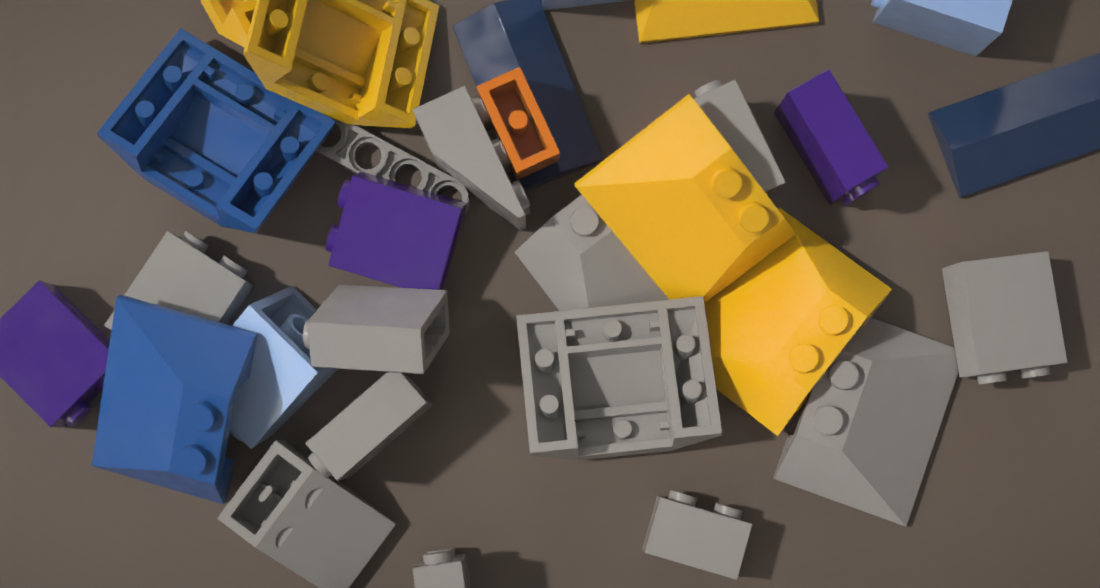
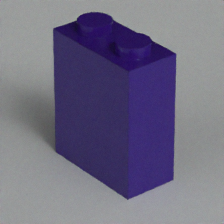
[774,69,888,206]
[326,172,467,290]
[0,280,110,428]

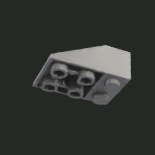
[412,86,531,231]
[217,440,397,588]

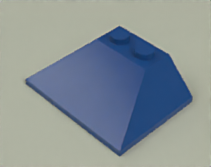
[97,28,336,233]
[92,294,258,505]

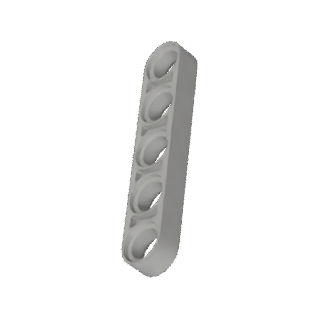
[316,115,470,215]

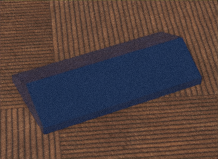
[453,0,604,191]
[928,53,1100,198]

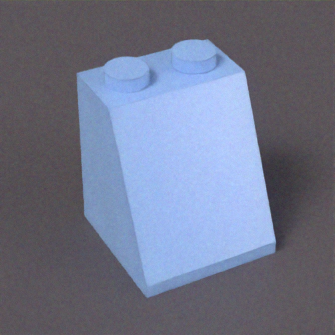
[871,0,1013,56]
[230,285,339,449]

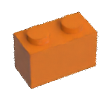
[476,67,560,180]

